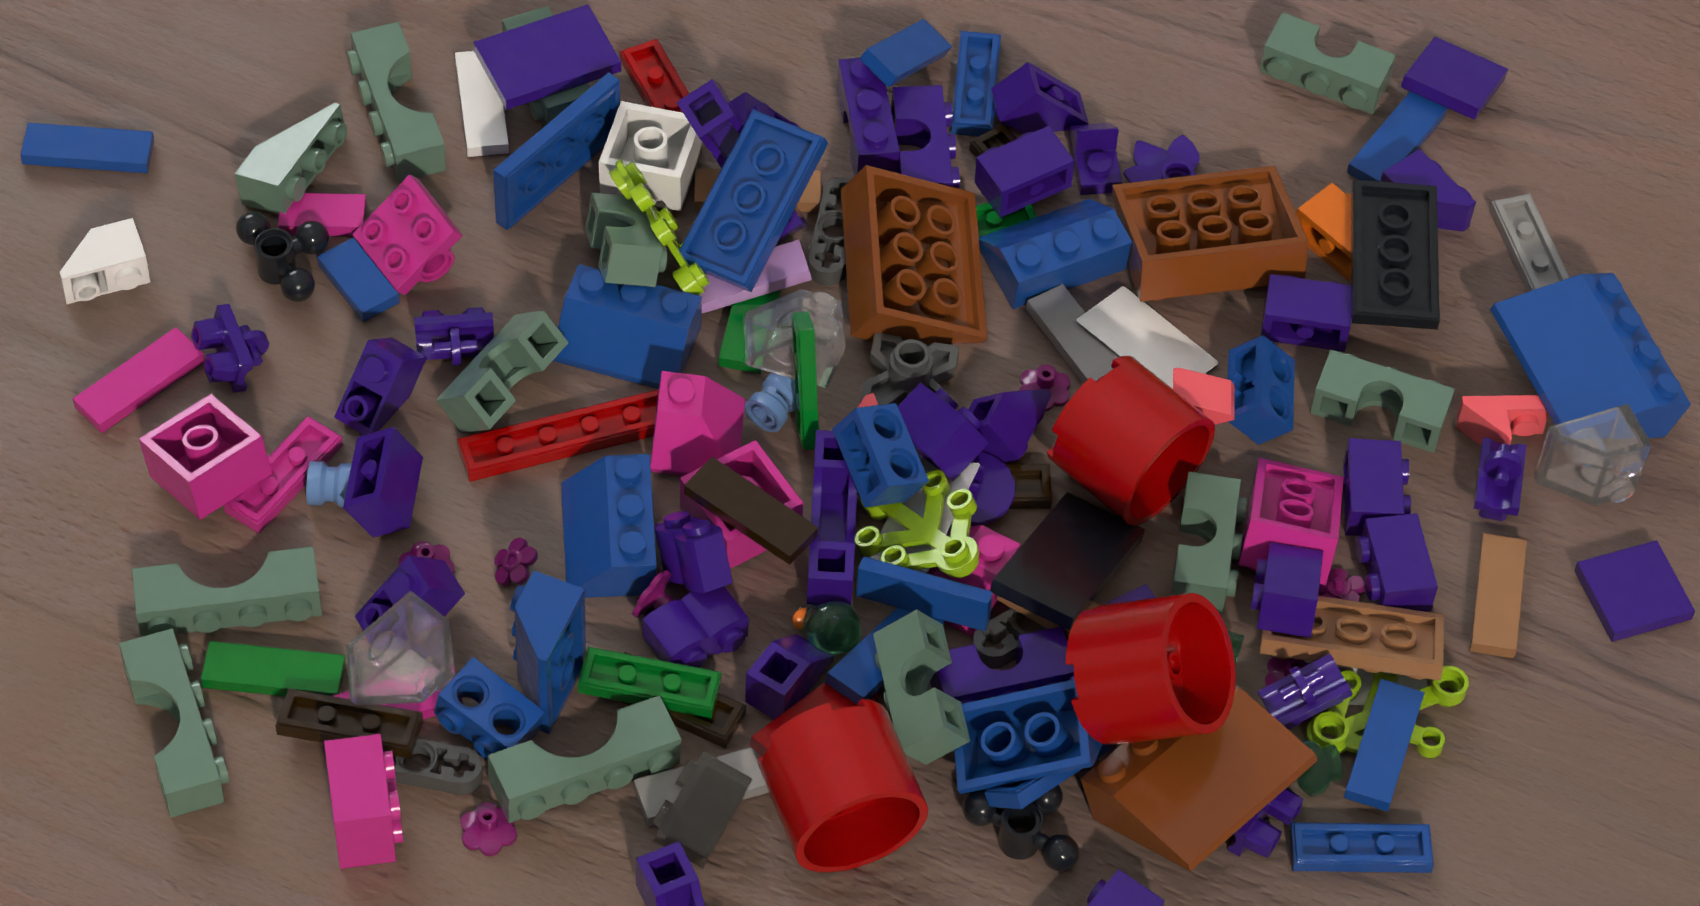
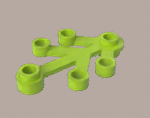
[609,159,710,296]
[854,470,979,578]
[1306,666,1469,766]

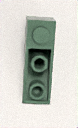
[235,103,347,214]

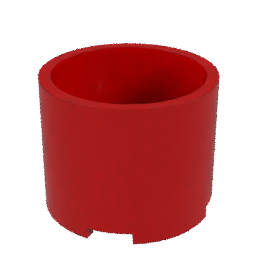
[1047,356,1215,525]
[1065,593,1236,744]
[757,699,928,872]

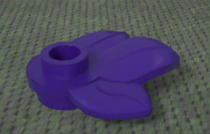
[1123,135,1200,183]

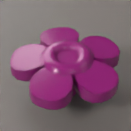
[494,537,538,586]
[1318,569,1365,602]

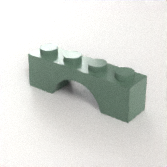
[346,22,446,182]
[132,546,322,637]
[119,628,229,818]
[488,695,682,823]

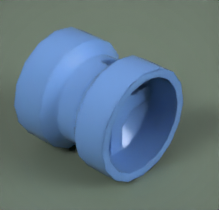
[745,371,796,432]
[306,461,352,507]

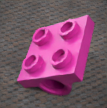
[352,174,463,295]

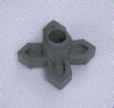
[860,333,959,406]

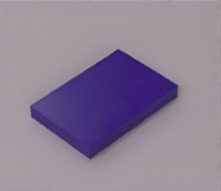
[474,4,621,110]

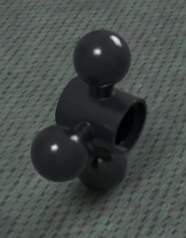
[236,211,329,302]
[962,785,1079,871]

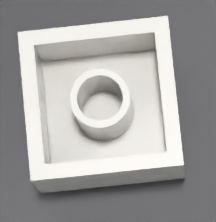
[598,101,703,211]

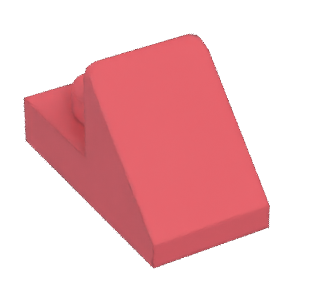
[1173,368,1235,425]
[1455,395,1549,446]

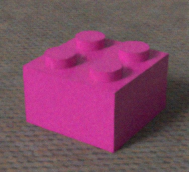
[139,394,272,520]
[680,440,803,569]
[324,734,403,869]

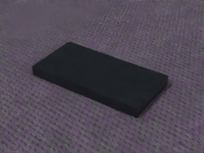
[1351,180,1440,330]
[990,492,1145,630]

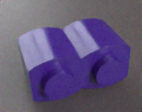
[654,511,733,593]
[643,586,749,668]

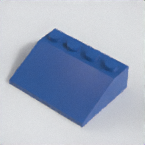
[1490,273,1691,442]

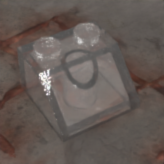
[743,289,846,389]
[1534,404,1652,506]
[347,591,455,705]

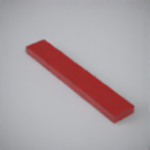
[457,377,709,482]

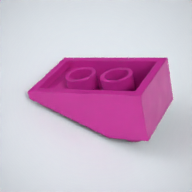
[1239,458,1344,585]

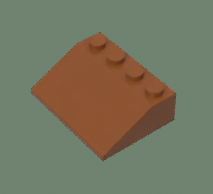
[841,165,987,344]
[1112,165,1308,302]
[1081,685,1318,871]

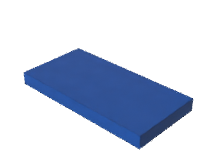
[493,72,620,230]
[680,110,828,292]

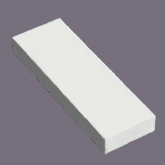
[455,51,509,157]

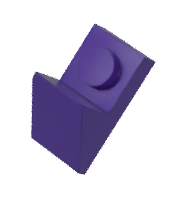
[1068,123,1122,195]

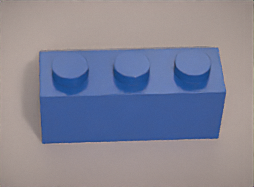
[979,199,1133,310]
[553,264,702,389]
[561,454,657,598]
[510,570,586,734]
[954,679,1102,794]

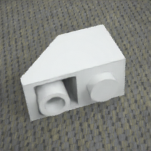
[60,218,150,304]

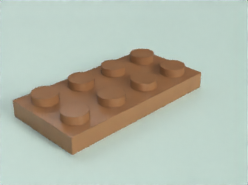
[1259,596,1445,680]

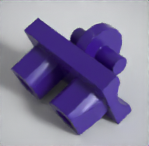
[191,304,269,393]
[414,307,494,366]
[1473,437,1527,521]
[1257,653,1353,730]
[1228,788,1304,858]

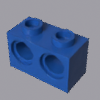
[1228,335,1295,445]
[832,403,929,507]
[434,657,545,761]

